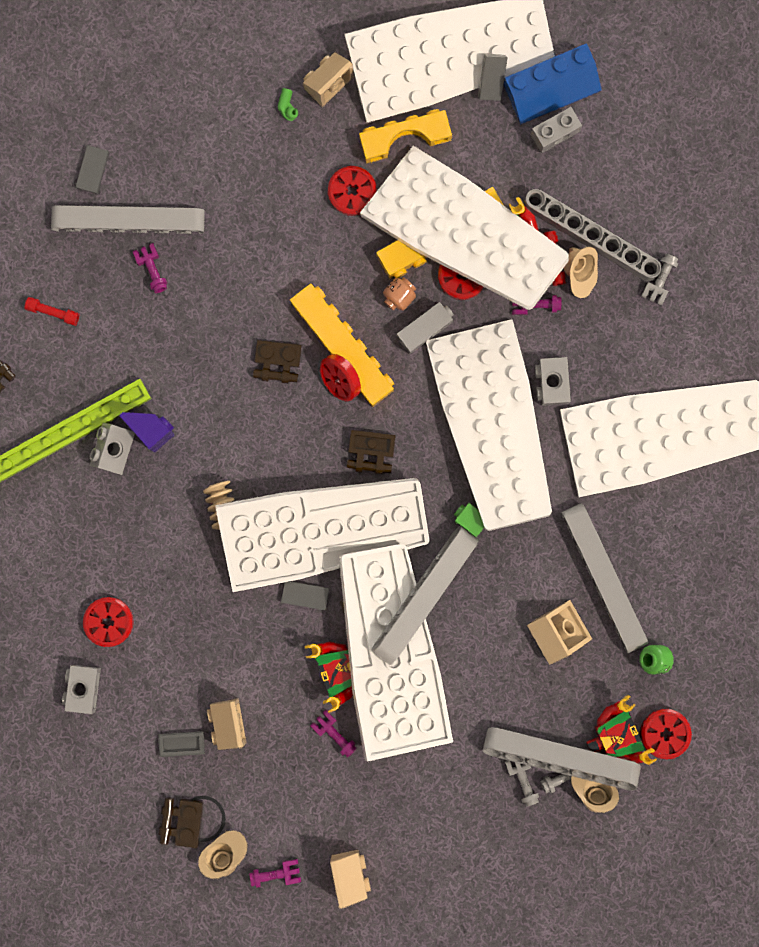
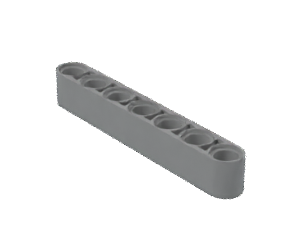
[524,189,661,281]
[51,206,205,234]
[561,503,648,653]
[371,526,478,665]
[483,727,641,790]

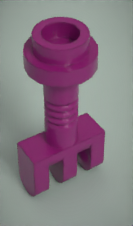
[133,243,167,293]
[512,295,562,315]
[310,710,357,758]
[249,859,301,888]

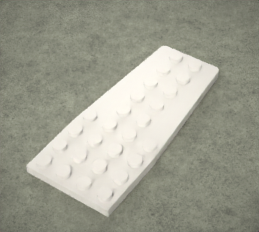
[344,0,555,122]
[360,146,569,310]
[426,319,552,531]
[559,380,759,497]
[215,478,429,592]
[339,544,453,761]

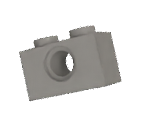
[530,107,582,154]
[535,357,571,406]
[90,423,135,475]
[62,665,101,714]

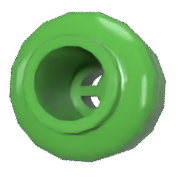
[640,645,673,675]

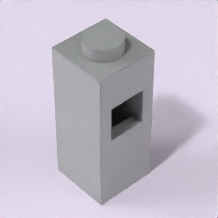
[397,302,454,354]

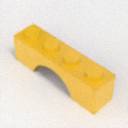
[359,109,452,164]

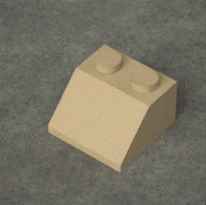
[303,52,354,107]
[527,600,592,665]
[207,698,247,750]
[330,850,371,908]

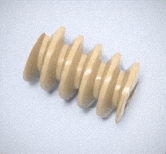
[203,481,234,530]

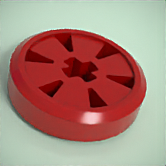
[328,166,377,216]
[438,264,484,300]
[320,354,361,402]
[83,597,134,647]
[640,708,692,759]

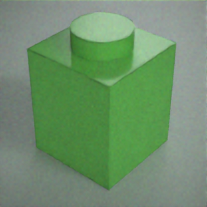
[454,503,484,538]

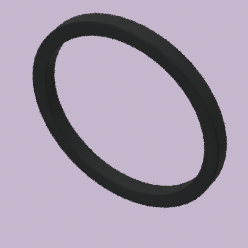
[190,796,226,842]

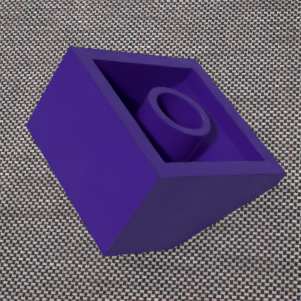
[119,412,175,452]

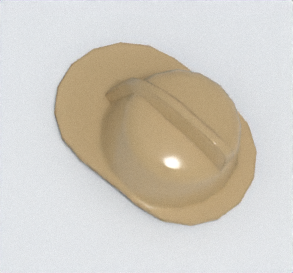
[564,247,598,298]
[571,776,619,813]
[198,831,247,879]

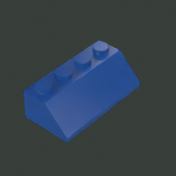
[503,43,602,124]

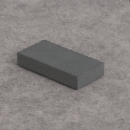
[478,54,508,101]
[76,145,110,194]
[281,581,330,610]
[158,731,205,757]

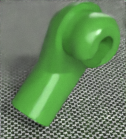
[278,88,298,121]

